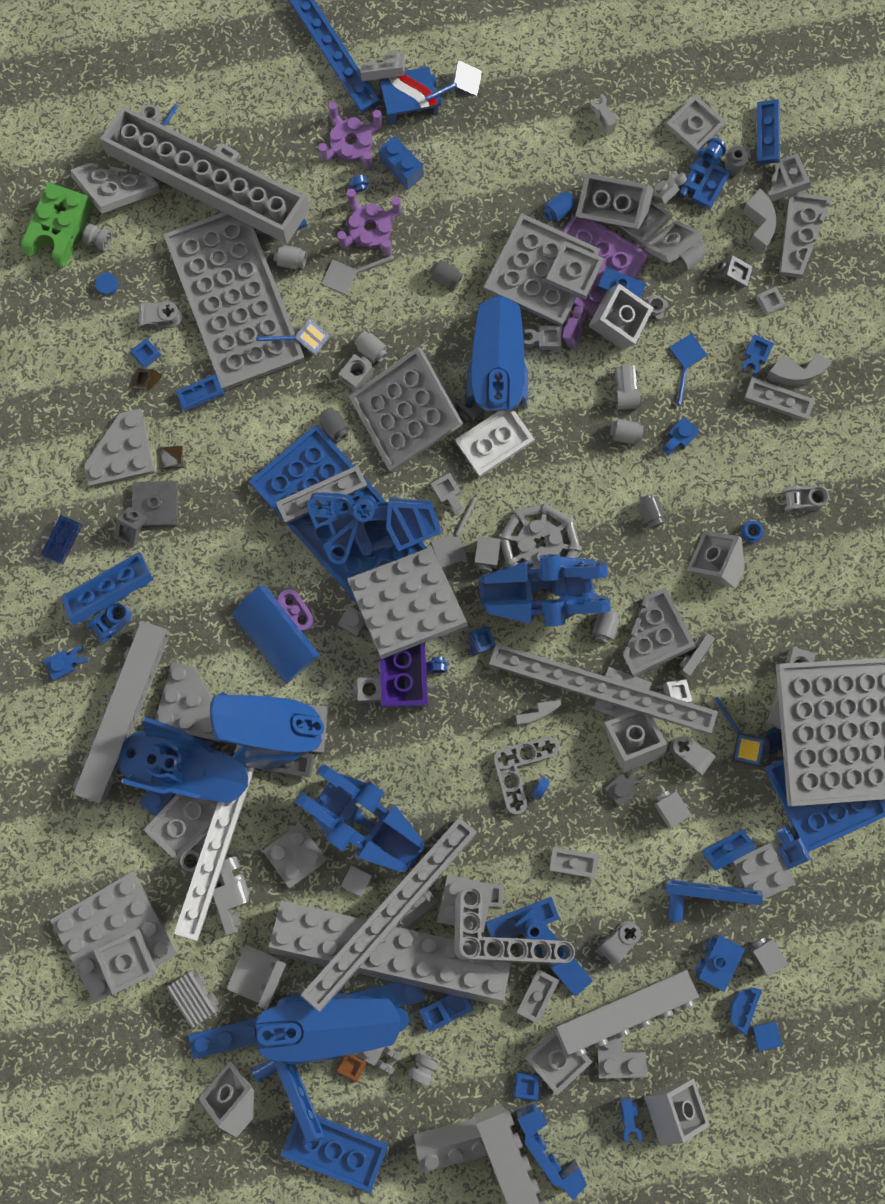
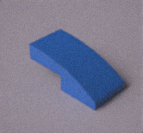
[419,994,474,1032]

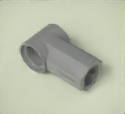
[615,364,640,410]

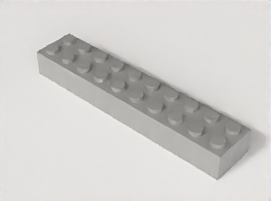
[100,106,309,244]
[269,901,513,1006]

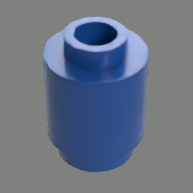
[544,191,576,222]

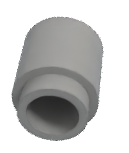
[673,241,707,272]
[274,244,307,270]
[355,331,388,363]
[610,419,644,444]
[592,610,620,643]

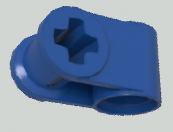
[87,603,132,644]

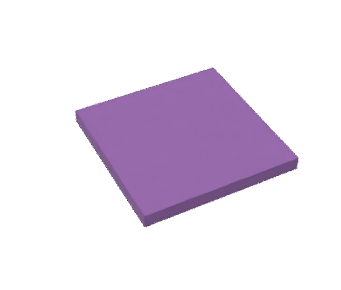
[562,211,650,318]

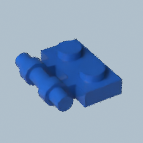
[678,158,731,210]

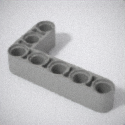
[454,887,575,965]

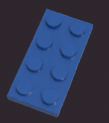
[61,552,154,626]
[281,1114,389,1193]

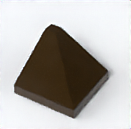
[131,368,162,391]
[160,446,184,469]

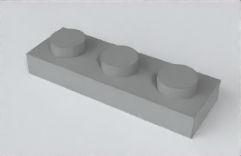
[744,377,815,422]

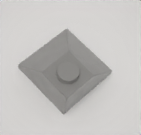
[687,531,745,589]
[199,1061,254,1137]

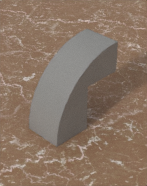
[742,189,776,254]
[766,353,831,386]

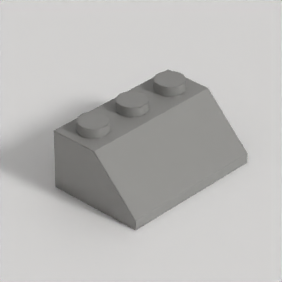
[576,173,654,229]

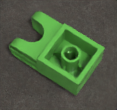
[21,182,94,267]

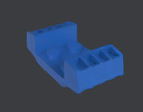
[516,1104,587,1200]

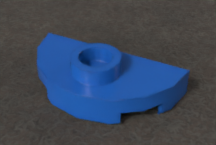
[729,987,762,1035]

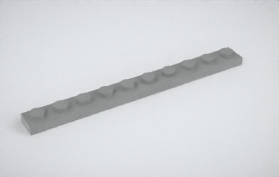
[489,643,718,735]
[301,817,477,1013]

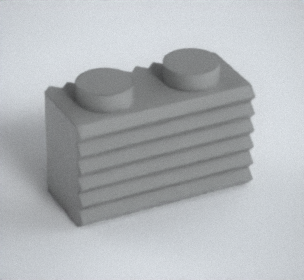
[166,970,219,1028]

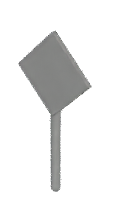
[321,256,394,295]
[431,497,477,567]

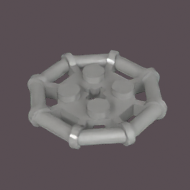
[498,502,582,580]

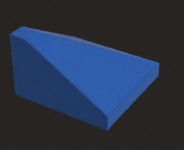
[469,626,496,657]

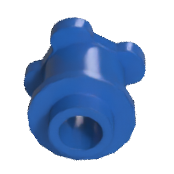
[697,138,727,167]

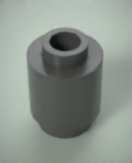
[723,146,748,176]
[429,260,463,289]
[318,407,350,441]
[637,494,665,529]

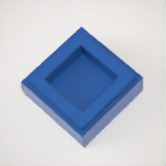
[130,338,162,369]
[752,1021,782,1051]
[514,1072,540,1101]

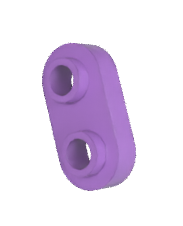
[278,589,313,632]

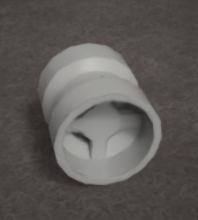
[83,224,112,251]
[408,1052,440,1086]

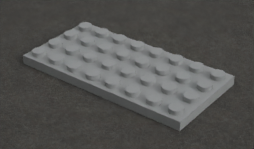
[163,212,305,391]

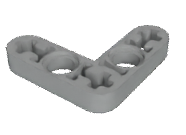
[494,737,559,815]

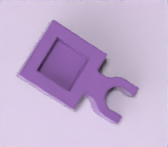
[562,306,587,348]

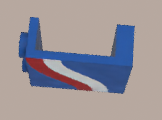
[379,66,441,124]

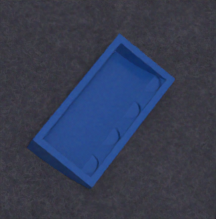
[232,586,321,685]

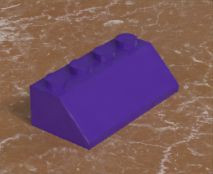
[379,642,429,708]

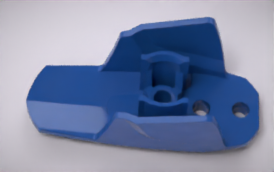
[465,295,528,411]
[210,695,324,770]
[118,717,248,803]
[256,991,401,1064]

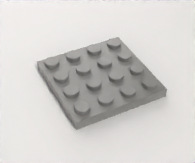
[483,213,600,326]
[349,347,463,472]
[347,547,467,659]
[50,871,179,1003]

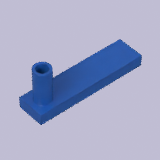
[666,879,763,922]
[514,908,593,997]
[251,1059,325,1143]

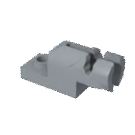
[213,856,250,935]

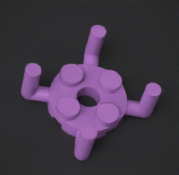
[319,102,382,170]
[337,189,401,257]

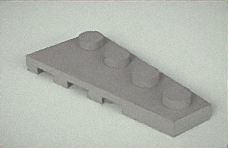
[779,193,833,278]

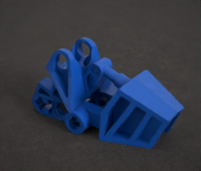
[307,492,442,564]
[478,554,611,626]
[295,763,424,872]

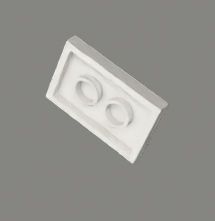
[454,409,535,478]

